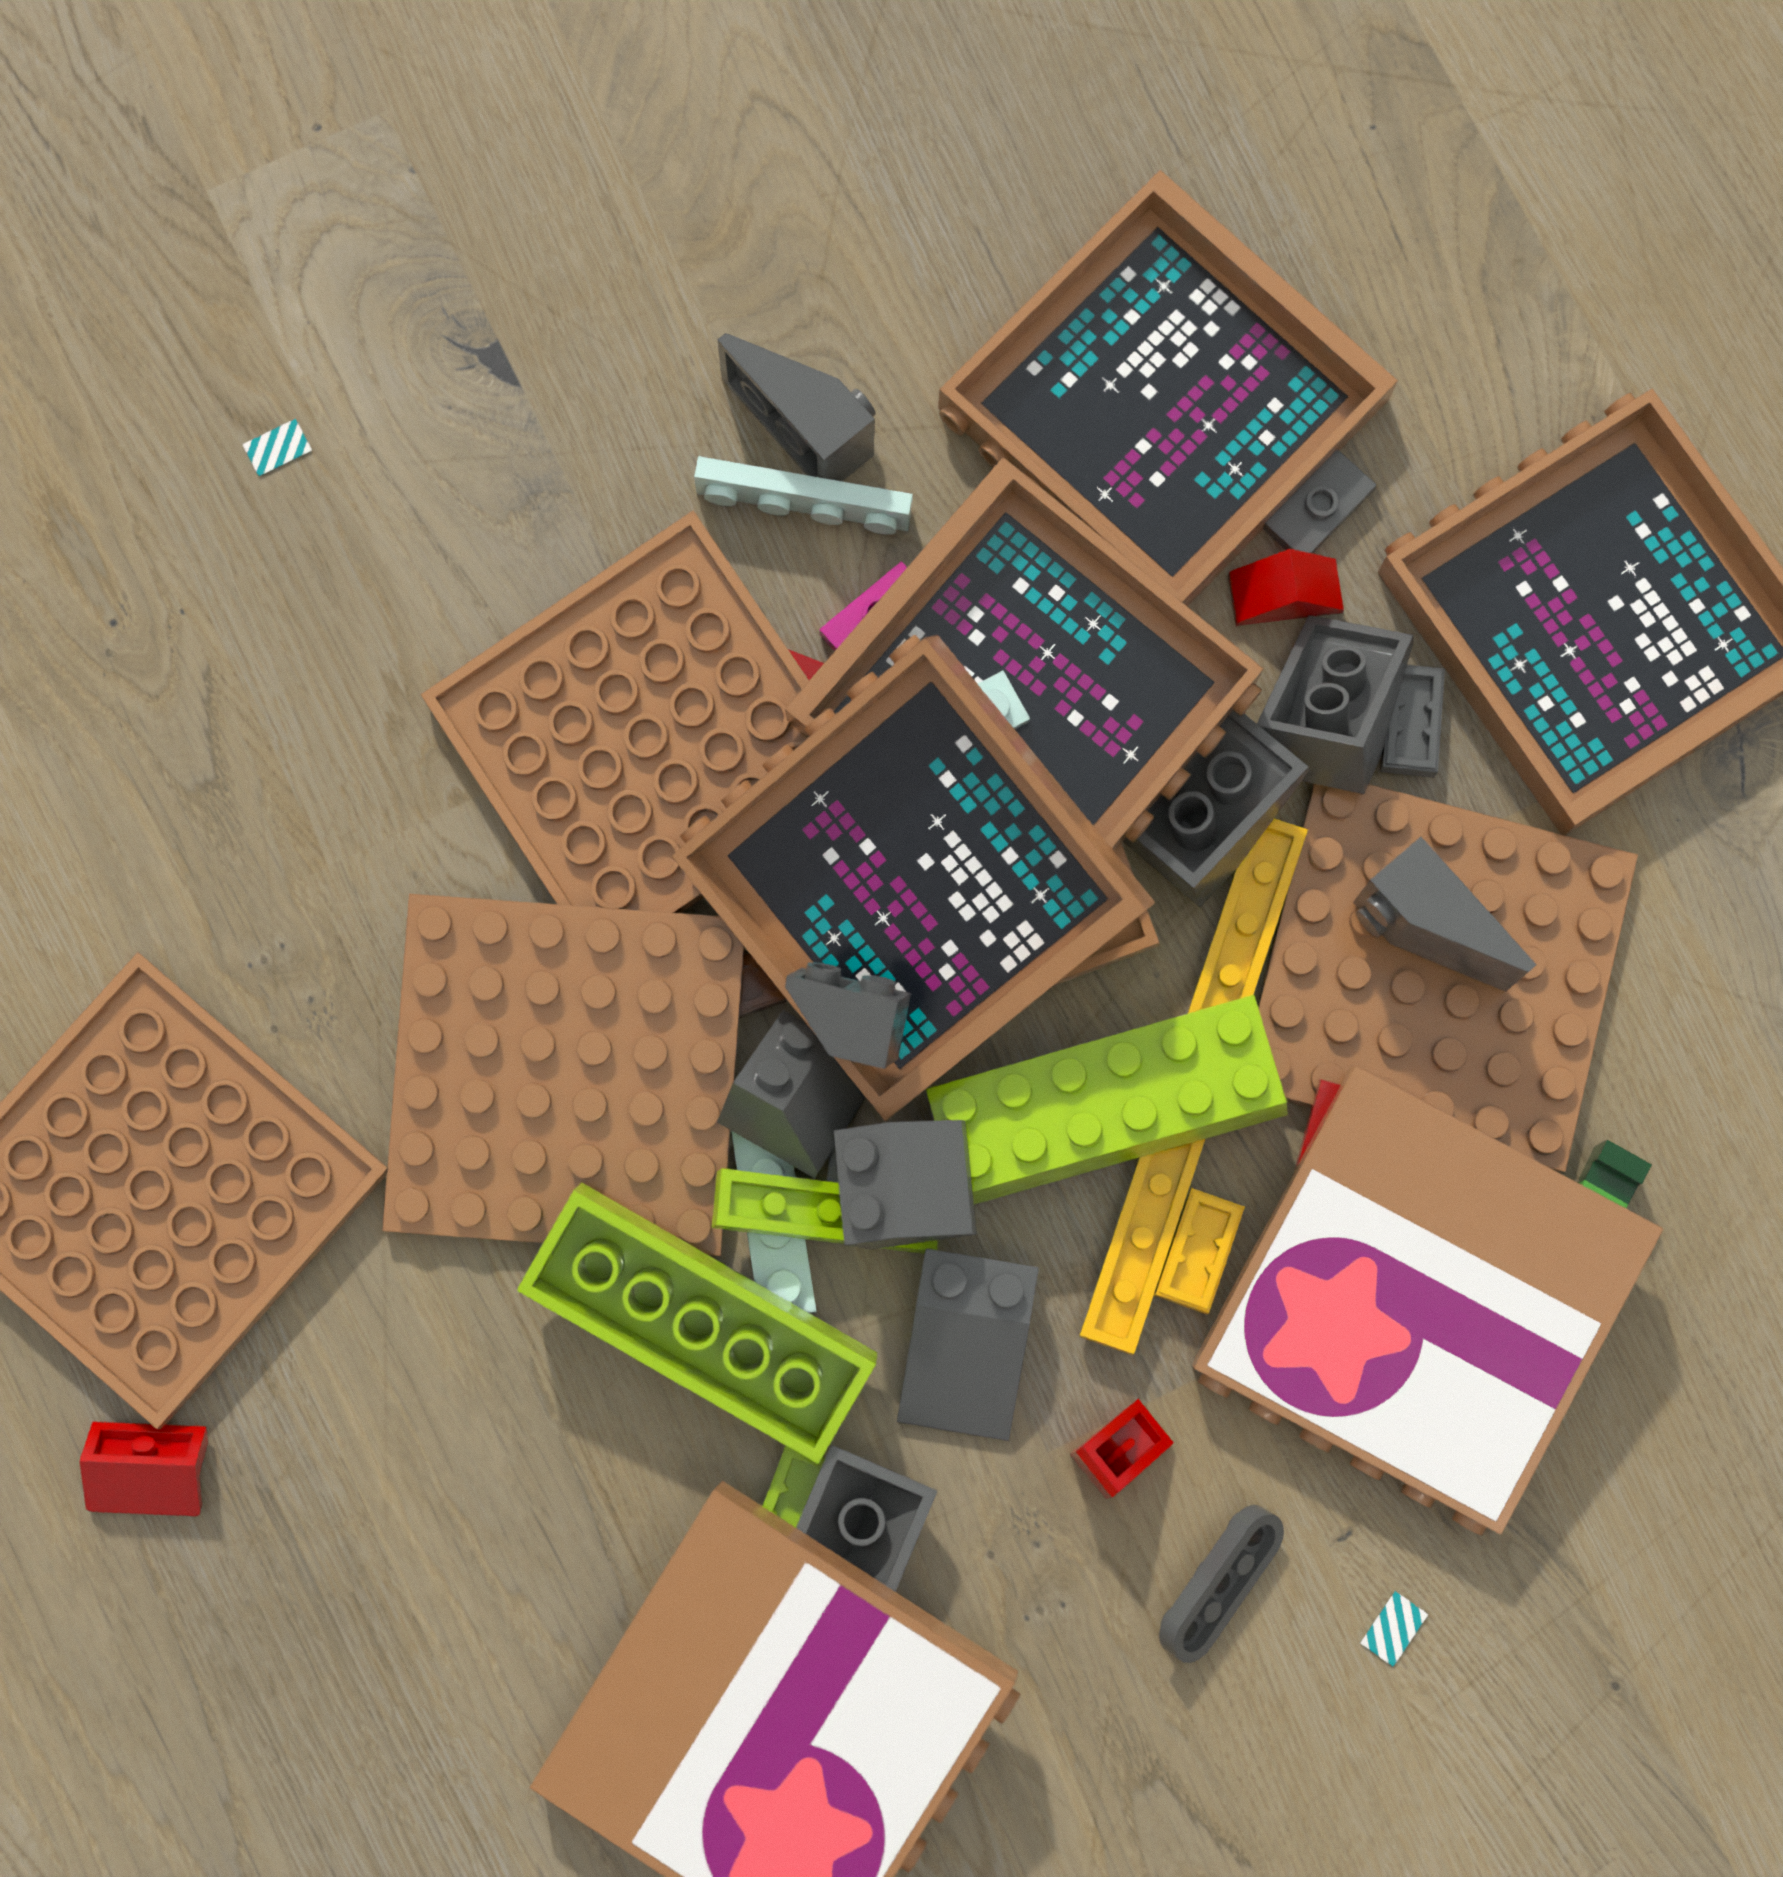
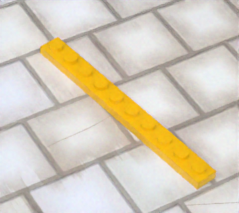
[1079,818,1308,1355]

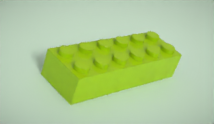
[926,995,1288,1204]
[516,1182,878,1464]

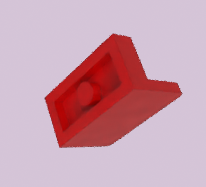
[79,1422,208,1516]

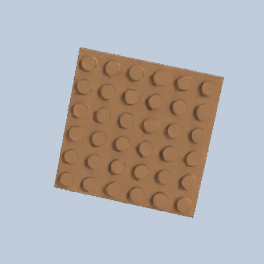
[420,510,809,913]
[1258,784,1638,1174]
[382,894,745,1256]
[0,952,388,1430]

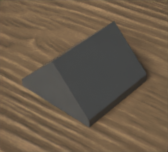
[796,1445,938,1592]

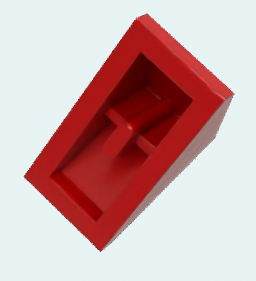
[1228,549,1344,626]
[1070,1398,1174,1499]

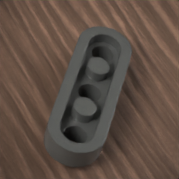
[1159,1505,1284,1663]

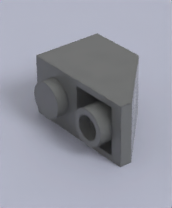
[785,962,911,1069]

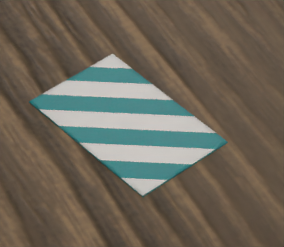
[242,419,312,476]
[1360,1591,1428,1667]

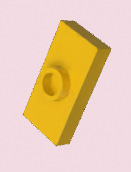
[1154,1188,1245,1315]

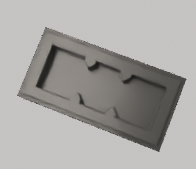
[1263,449,1377,554]
[1380,665,1445,778]

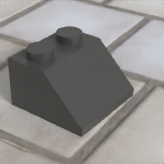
[717,1010,866,1178]
[834,1120,977,1249]

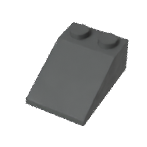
[717,333,876,481]
[1257,615,1413,794]
[1123,710,1309,907]
[1353,837,1537,992]
[897,1248,1039,1441]

